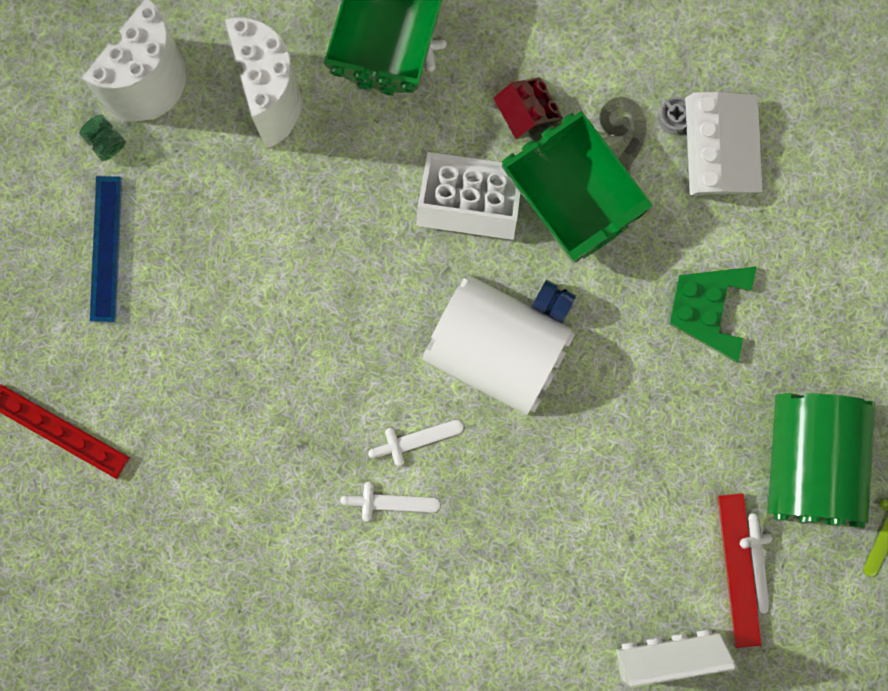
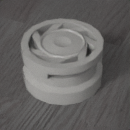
[657,97,687,134]

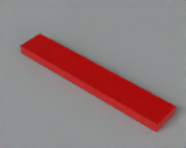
[0,384,130,479]
[717,493,762,648]

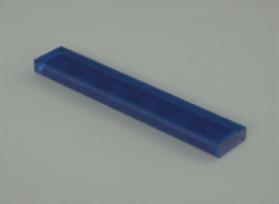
[90,176,122,323]

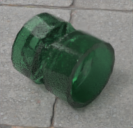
[79,114,126,161]

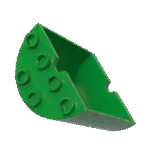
[324,0,443,96]
[501,111,653,264]
[767,393,876,528]

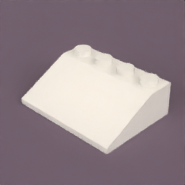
[685,92,762,195]
[416,152,520,240]
[616,629,735,687]

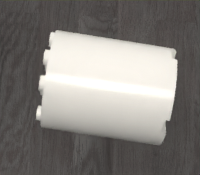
[82,0,186,122]
[225,18,301,148]
[422,274,575,415]

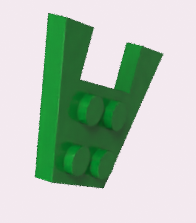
[669,266,757,363]

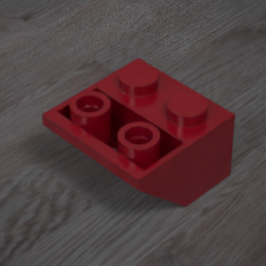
[493,77,563,140]

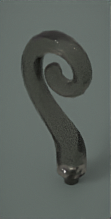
[599,96,647,175]

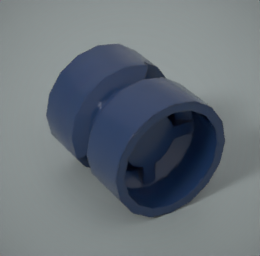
[532,279,577,323]

